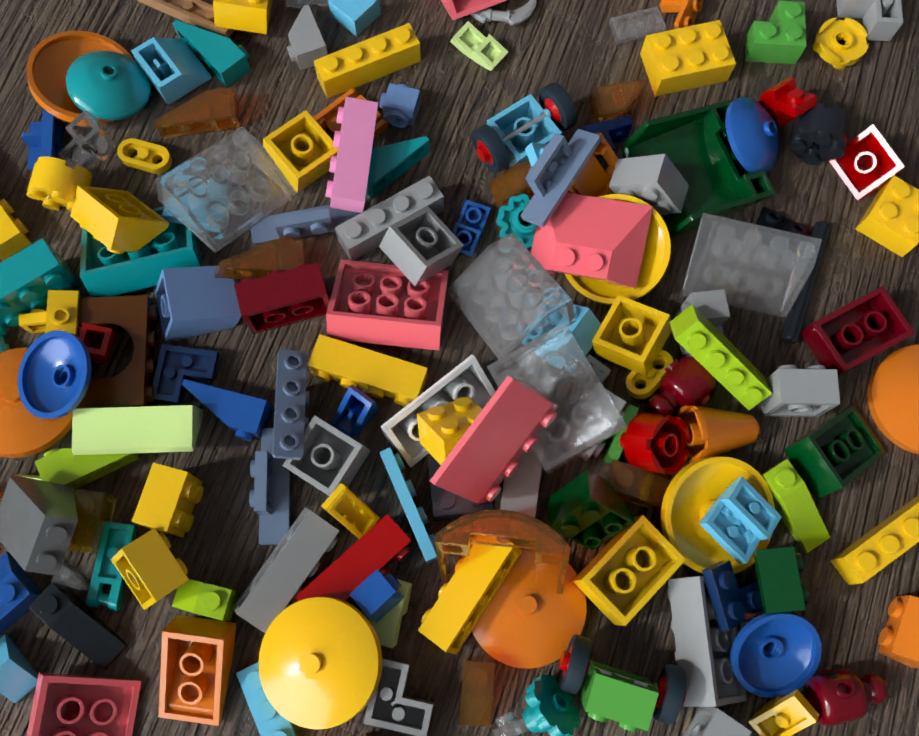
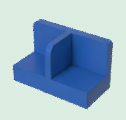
[21,110,64,172]

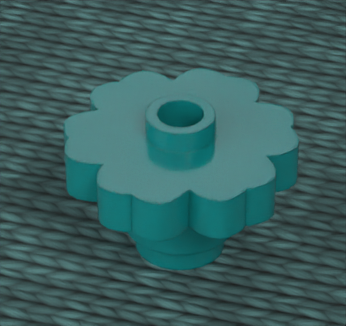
[496,194,537,250]
[522,674,580,736]

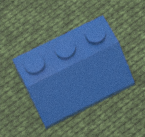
[0,551,42,635]

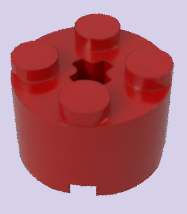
[620,412,690,474]

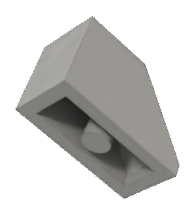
[286,4,328,71]

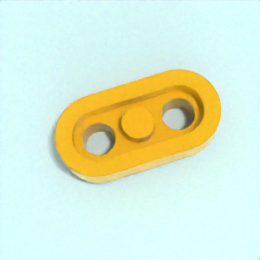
[117,138,172,174]
[626,350,673,399]

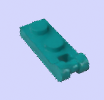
[87,521,138,611]

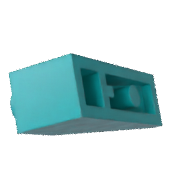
[173,20,251,88]
[366,136,430,200]

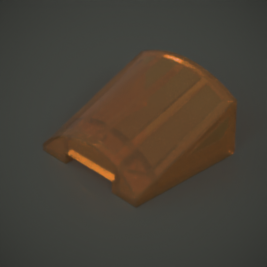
[435,510,570,594]

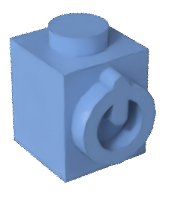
[379,83,421,128]

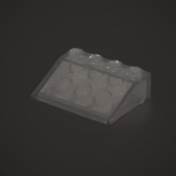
[156,126,297,253]
[681,213,822,317]
[447,233,576,364]
[487,323,627,474]

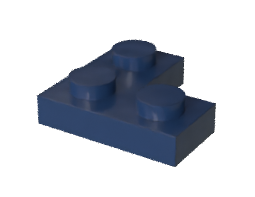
[152,344,220,405]
[702,560,763,630]

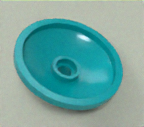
[66,50,150,120]

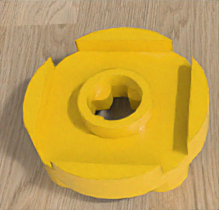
[813,17,869,70]

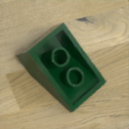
[784,405,887,499]

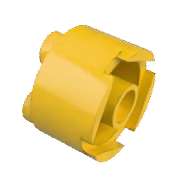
[26,156,93,211]

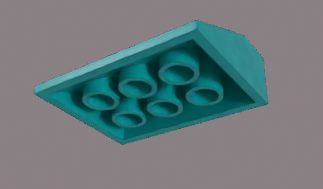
[80,206,202,297]

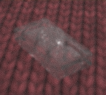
[609,6,666,44]
[490,712,527,736]

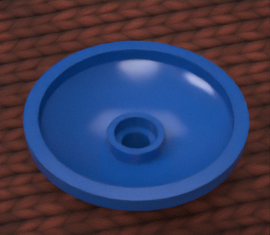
[725,96,779,173]
[18,331,92,419]
[730,612,822,698]

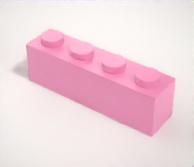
[326,97,378,213]

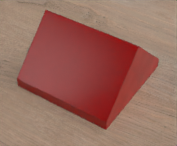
[829,124,906,201]

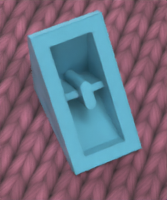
[328,0,381,37]
[0,634,38,703]

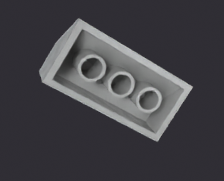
[667,576,747,707]

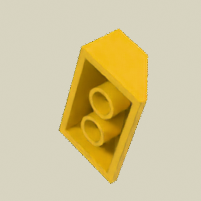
[70,185,169,254]

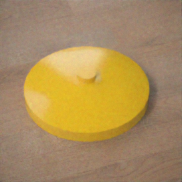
[565,194,671,305]
[661,456,775,574]
[259,597,382,729]

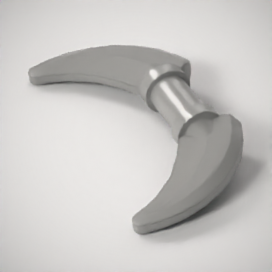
[470,0,536,26]

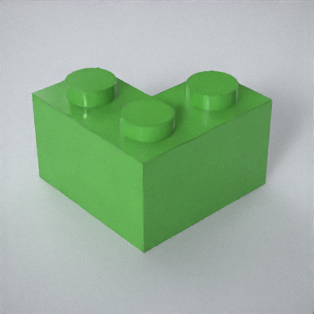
[745,0,806,64]

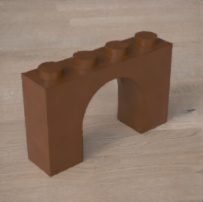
[75,295,159,409]

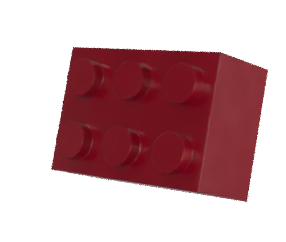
[234,262,330,334]
[800,286,915,377]

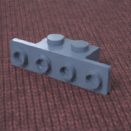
[521,129,601,227]
[249,205,358,245]
[272,349,309,460]
[249,428,291,545]

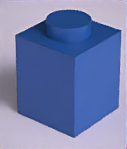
[349,569,404,623]

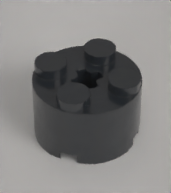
[790,103,850,165]

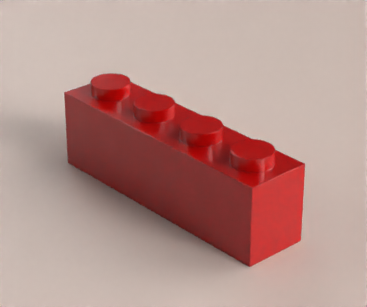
[295,514,412,604]

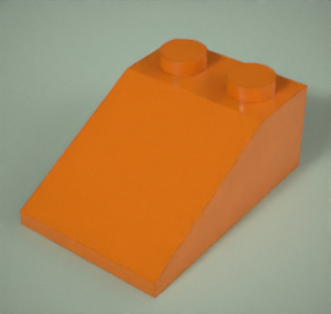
[158,615,236,726]

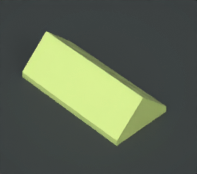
[72,405,204,455]

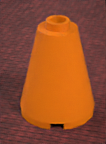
[676,405,760,463]

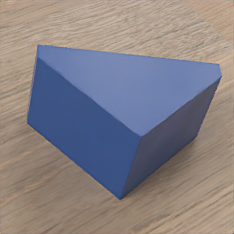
[330,385,378,440]

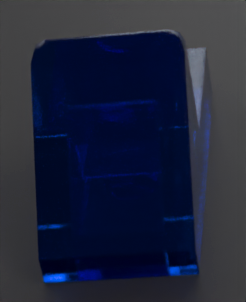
[579,115,633,158]

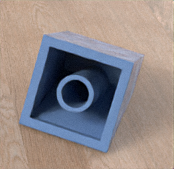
[154,265,242,343]

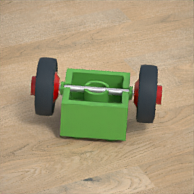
[559,634,686,732]

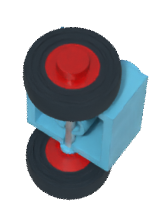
[471,83,577,175]

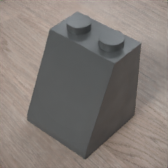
[0,475,78,576]

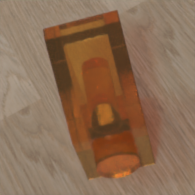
[589,80,645,129]
[489,161,534,208]
[459,660,495,727]

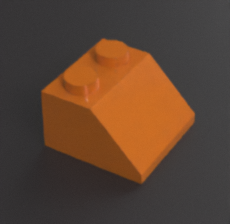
[878,595,919,669]

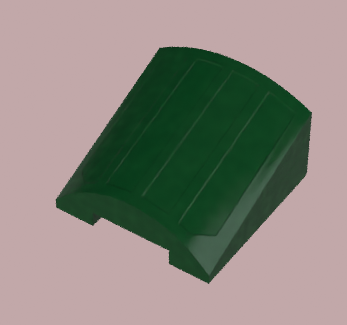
[622,100,776,239]

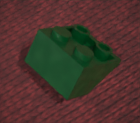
[547,469,635,550]
[753,546,809,614]

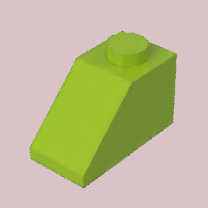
[172,578,239,621]

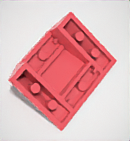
[528,193,653,289]

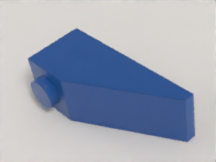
[182,379,272,441]

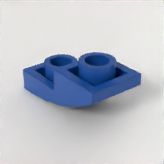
[452,199,491,257]

